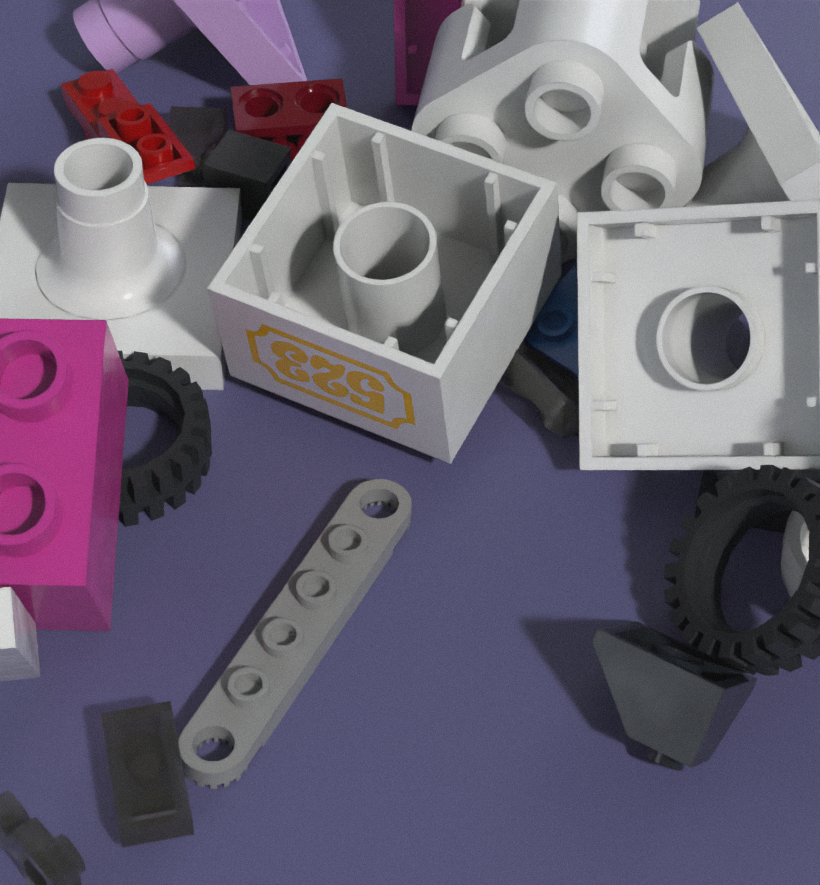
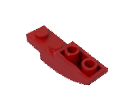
[61,69,195,184]

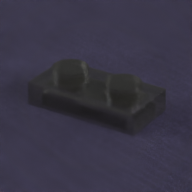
[101,701,194,848]

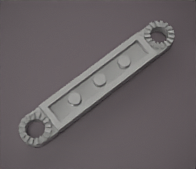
[178,479,412,789]

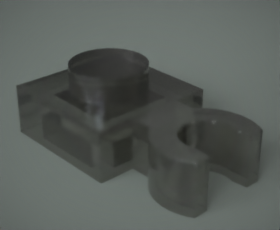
[0,790,86,885]

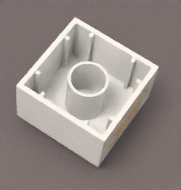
[207,103,562,464]

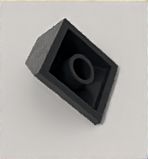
[592,621,758,771]

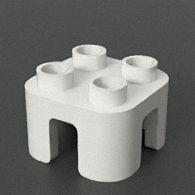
[411,0,715,264]

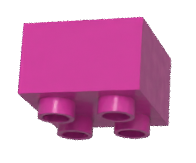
[0,318,129,631]

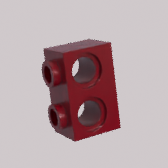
[231,78,347,161]

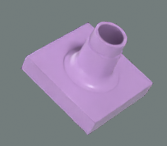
[73,0,307,85]

